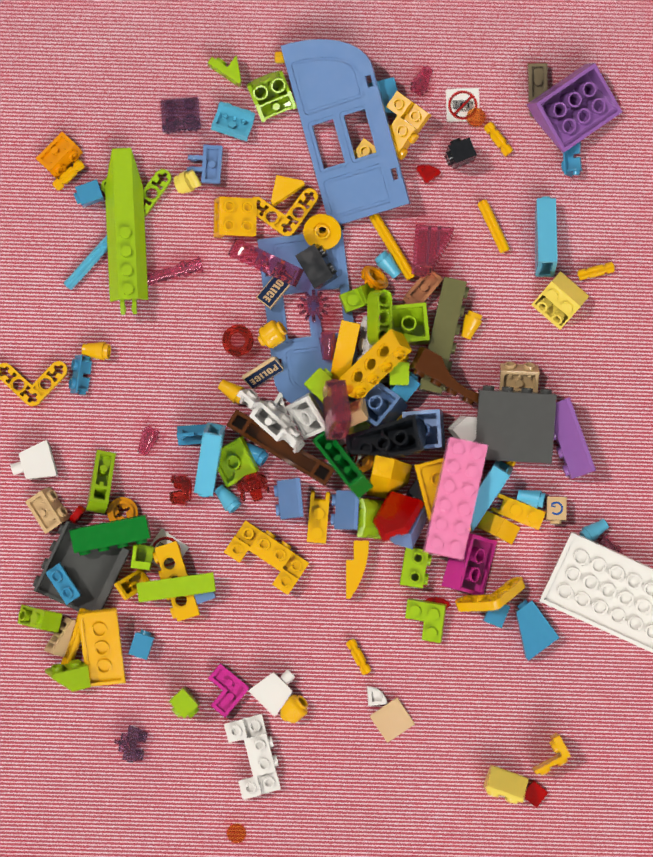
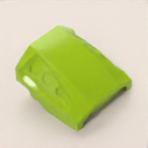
[246,70,297,123]
[357,498,384,539]

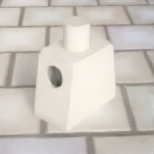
[10,440,59,480]
[249,669,295,717]

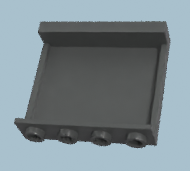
[475,385,557,464]
[32,521,131,612]

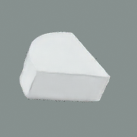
[367,686,387,706]

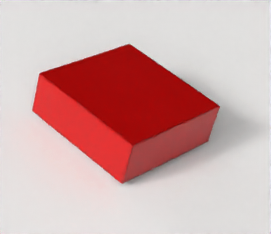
[524,780,549,808]

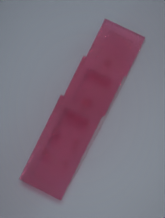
[228,238,304,287]

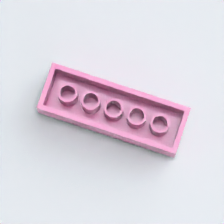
[423,437,488,560]

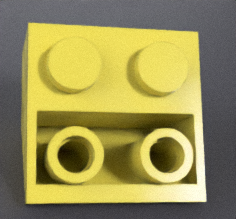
[532,271,589,329]
[483,765,528,804]

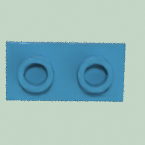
[561,141,582,177]
[69,355,92,395]
[177,424,206,445]
[46,563,81,605]

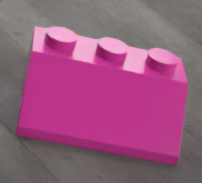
[441,533,497,595]

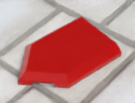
[373,491,424,542]

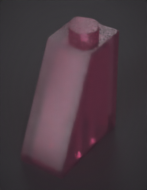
[411,224,454,277]
[323,379,352,440]

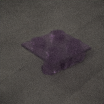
[160,97,201,134]

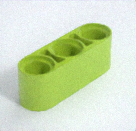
[367,289,392,345]

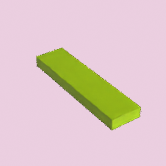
[136,572,216,602]

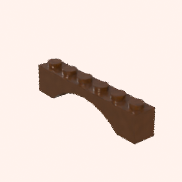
[410,347,479,406]
[226,409,335,486]

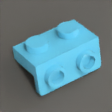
[211,102,255,142]

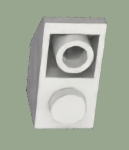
[447,416,477,442]

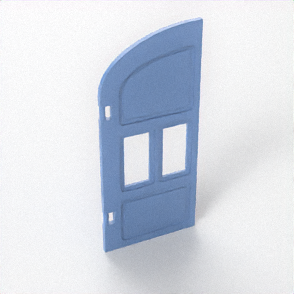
[281,39,411,225]
[257,230,358,417]

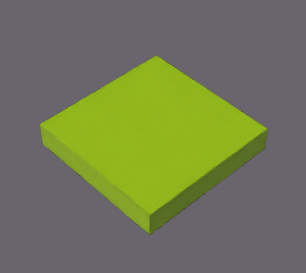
[218,436,260,488]

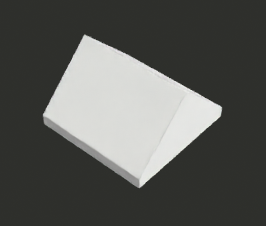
[285,392,330,440]

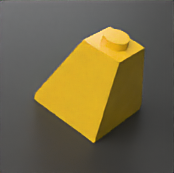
[367,455,412,499]

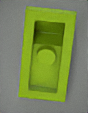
[208,55,242,88]
[339,284,380,313]

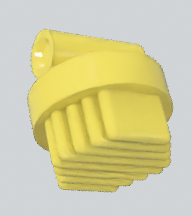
[174,170,201,194]

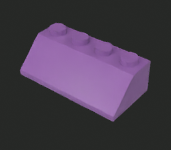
[553,397,596,479]

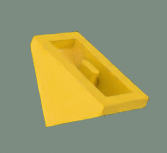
[271,175,305,207]
[477,511,520,545]
[114,569,150,600]

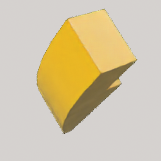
[331,320,360,380]
[346,541,369,599]

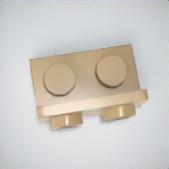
[499,362,539,392]
[25,487,70,534]

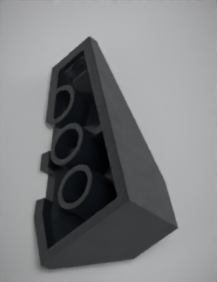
[345,414,427,457]

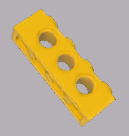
[339,329,412,399]
[152,541,200,622]

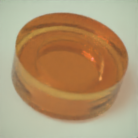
[466,108,485,128]
[227,823,246,843]

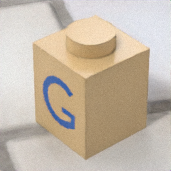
[545,497,567,524]

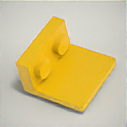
[214,196,257,238]
[532,733,571,775]

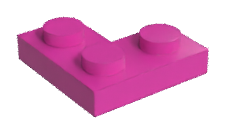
[208,663,250,718]

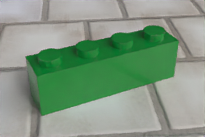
[312,429,374,498]
[70,514,151,556]

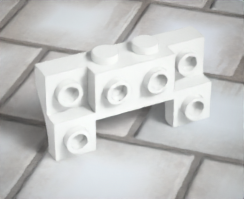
[236,389,306,453]
[224,713,281,800]

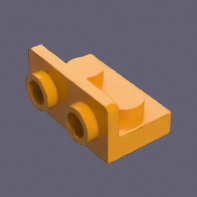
[35,132,83,179]

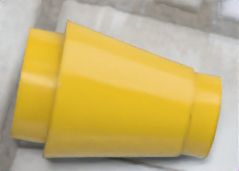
[460,310,483,340]
[82,342,111,361]
[218,379,245,405]

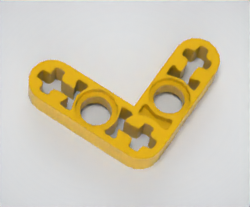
[252,188,318,236]
[0,361,68,407]
[455,577,525,612]

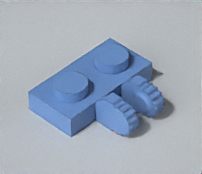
[187,145,223,185]

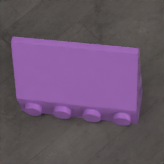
[526,63,622,153]

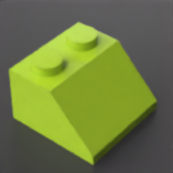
[392,302,430,346]

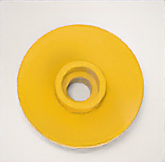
[303,214,341,250]

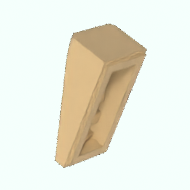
[44,616,76,658]

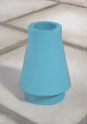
[374,250,401,279]
[214,484,241,513]
[517,489,546,509]
[579,519,609,542]

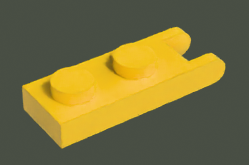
[307,490,330,544]
[491,493,546,530]

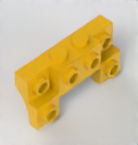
[354,91,431,170]
[224,520,309,595]

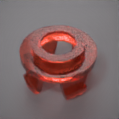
[222,325,254,357]
[236,473,270,502]
[170,474,192,506]

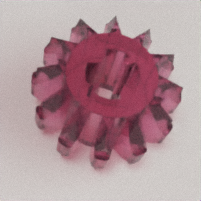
[297,290,330,323]

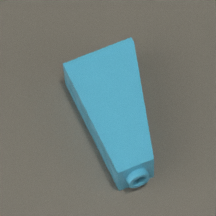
[535,196,558,277]
[194,422,226,497]
[471,460,513,532]

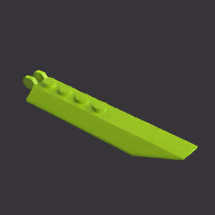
[105,148,148,315]

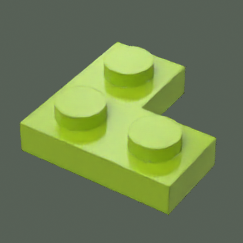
[405,598,447,643]

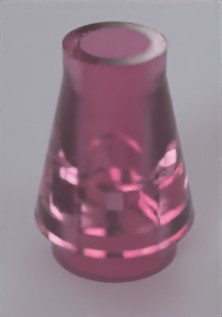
[410,66,433,95]
[318,332,337,360]
[137,426,160,456]

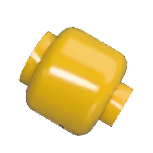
[258,320,287,349]
[280,694,308,723]

